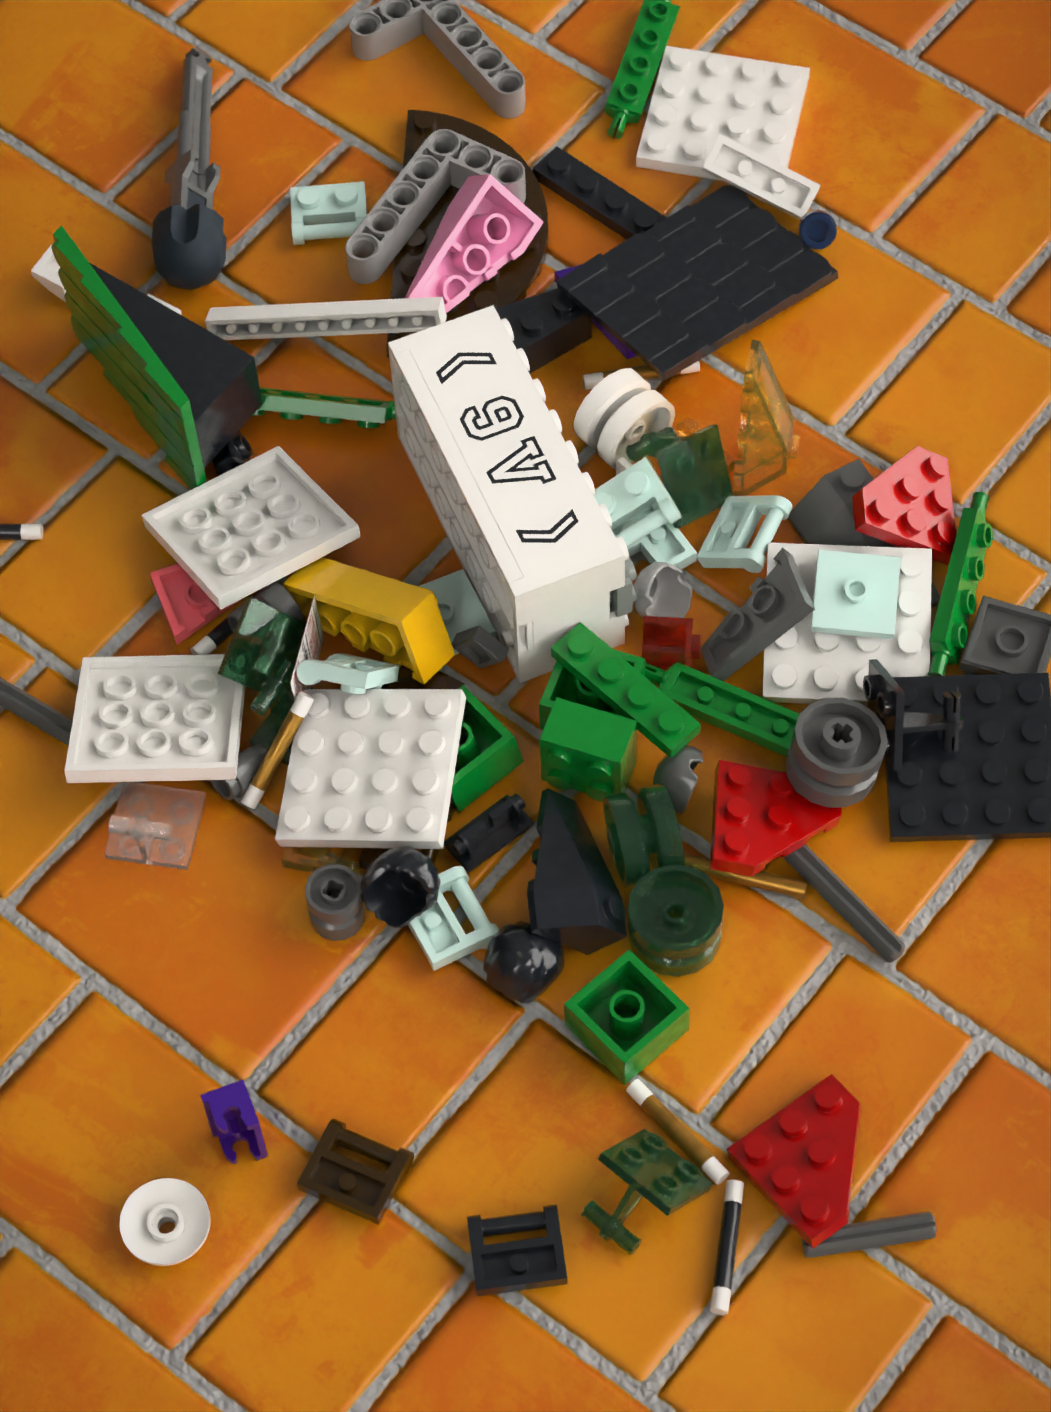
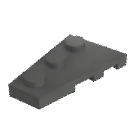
[700,547,815,681]

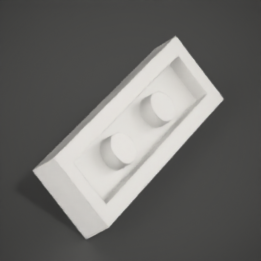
[702,134,821,220]

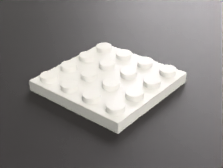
[636,46,810,181]
[142,446,361,610]
[762,542,932,706]
[65,654,248,783]
[275,689,466,849]

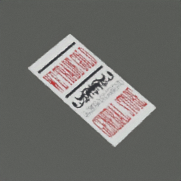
[290,595,324,701]

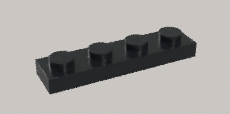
[533,146,667,239]

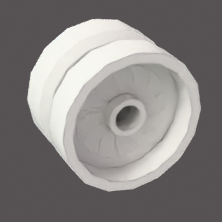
[573,368,675,470]

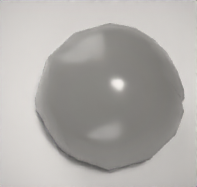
[633,561,692,627]

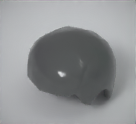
[653,745,704,815]

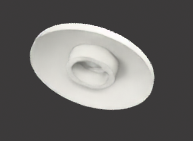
[120,1178,211,1266]

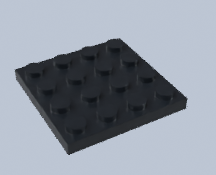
[885,673,1051,842]

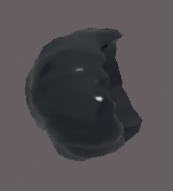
[361,846,441,928]
[483,921,564,1003]

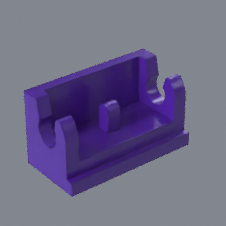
[200,1080,268,1164]

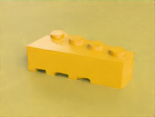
[283,557,455,685]

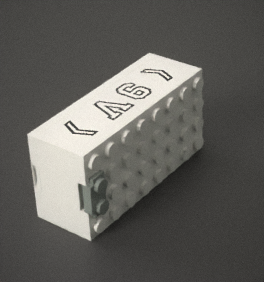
[388,305,637,683]

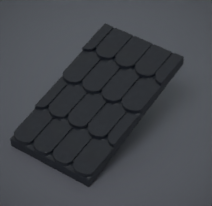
[556,185,838,380]

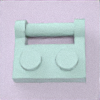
[290,182,367,245]
[594,457,682,547]
[696,495,793,573]
[297,653,399,694]
[408,866,499,971]

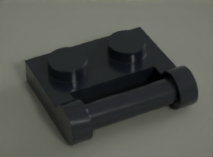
[467,1204,568,1296]

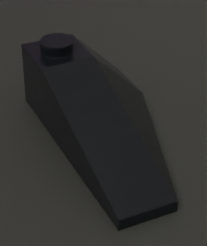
[527,788,627,955]

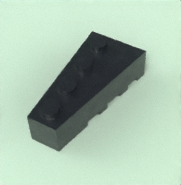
[495,288,592,374]

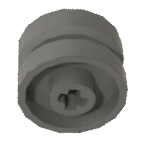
[785,698,888,808]

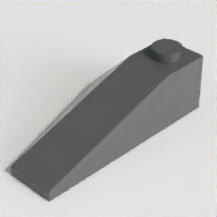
[788,459,940,608]

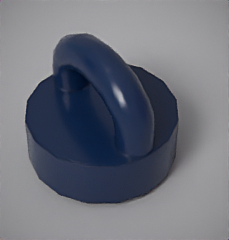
[798,210,837,249]

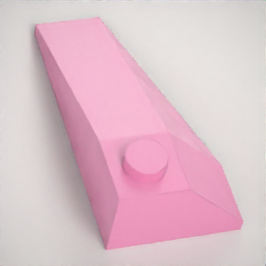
[405,174,544,313]

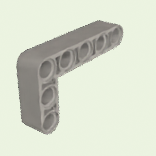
[350,0,526,119]
[345,129,526,284]

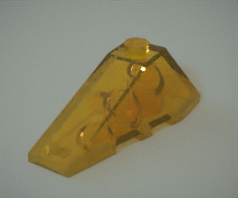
[732,340,800,496]

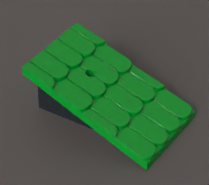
[51,225,262,490]

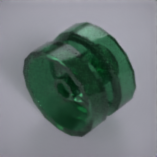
[603,783,685,888]
[628,864,724,977]

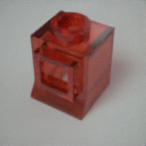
[642,616,701,670]

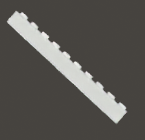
[205,297,447,340]

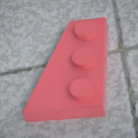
[149,563,245,645]

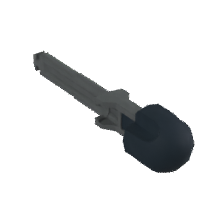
[152,46,227,290]

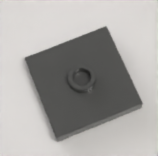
[959,596,1051,675]

